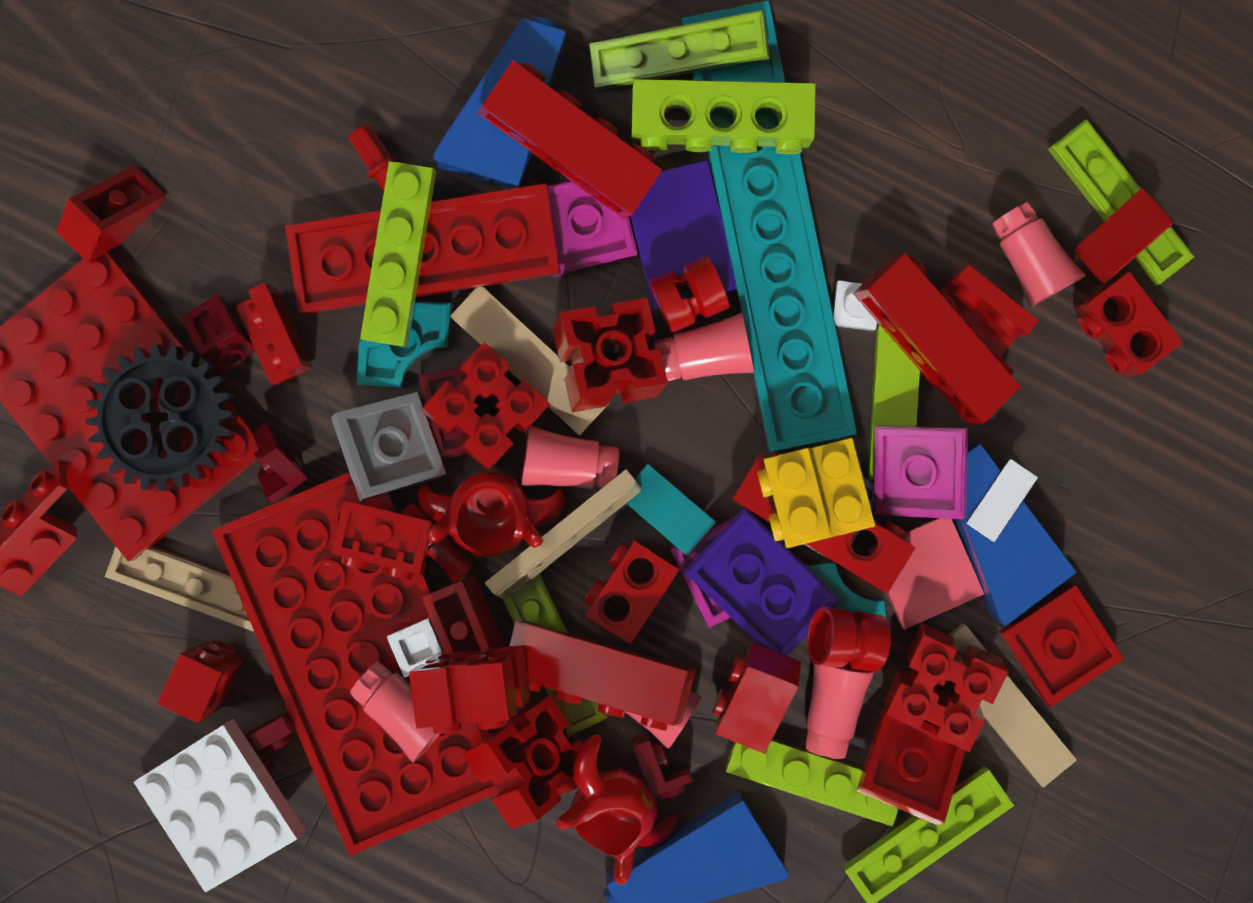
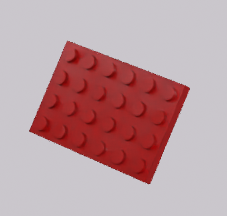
[0,251,258,562]

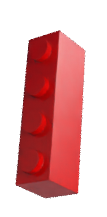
[477,60,662,219]
[853,253,1021,424]
[509,621,696,731]

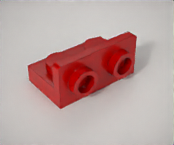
[941,264,1039,357]
[236,283,313,385]
[331,500,434,580]

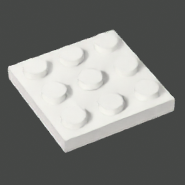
[134,719,306,892]

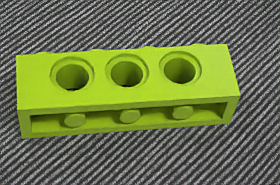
[631,79,816,154]

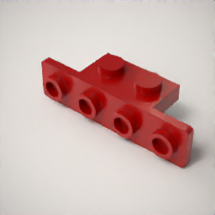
[0,459,78,596]

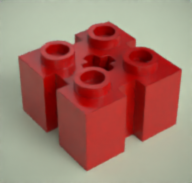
[553,298,668,413]
[421,342,550,470]
[884,622,1008,752]
[409,645,531,734]
[462,695,583,829]

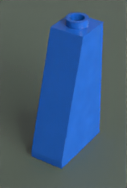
[433,17,567,189]
[953,444,1077,626]
[603,790,790,903]

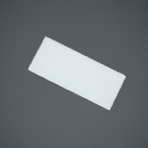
[966,459,1038,542]

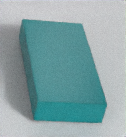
[626,464,716,555]

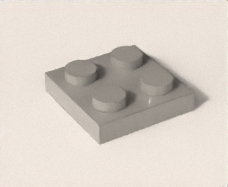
[331,392,446,502]

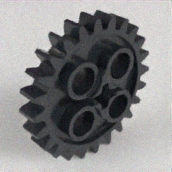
[85,344,238,491]

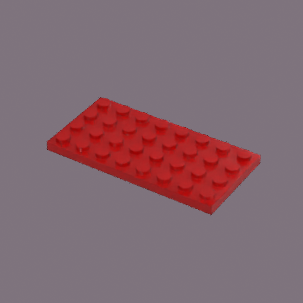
[211,472,499,856]

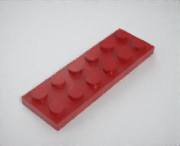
[285,183,561,315]

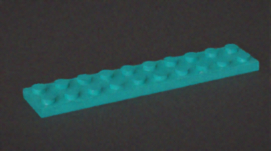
[681,0,857,452]

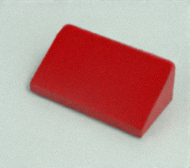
[1073,188,1175,284]

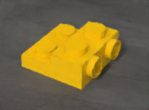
[757,438,875,548]

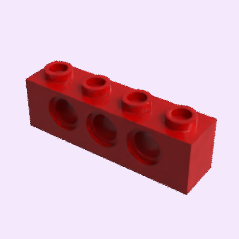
[732,452,916,594]

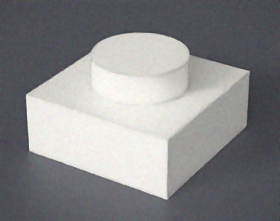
[832,281,877,331]
[387,617,444,678]

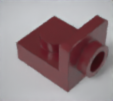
[181,293,256,373]
[252,422,308,503]
[244,711,295,773]
[631,733,693,798]

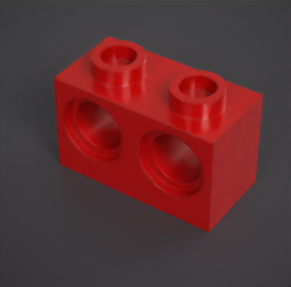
[1073,272,1184,377]
[583,538,679,645]
[157,640,245,723]

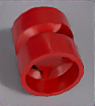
[649,255,730,333]
[807,606,891,672]

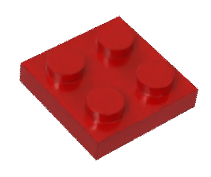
[998,583,1124,707]
[856,708,965,826]

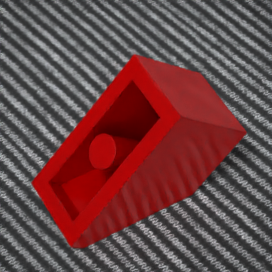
[56,165,166,263]

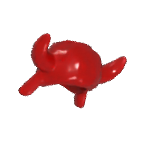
[417,472,566,558]
[555,734,679,885]

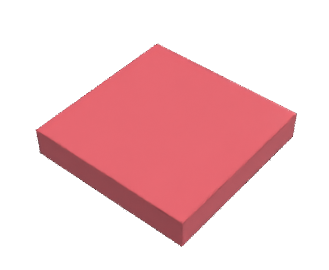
[867,518,984,630]

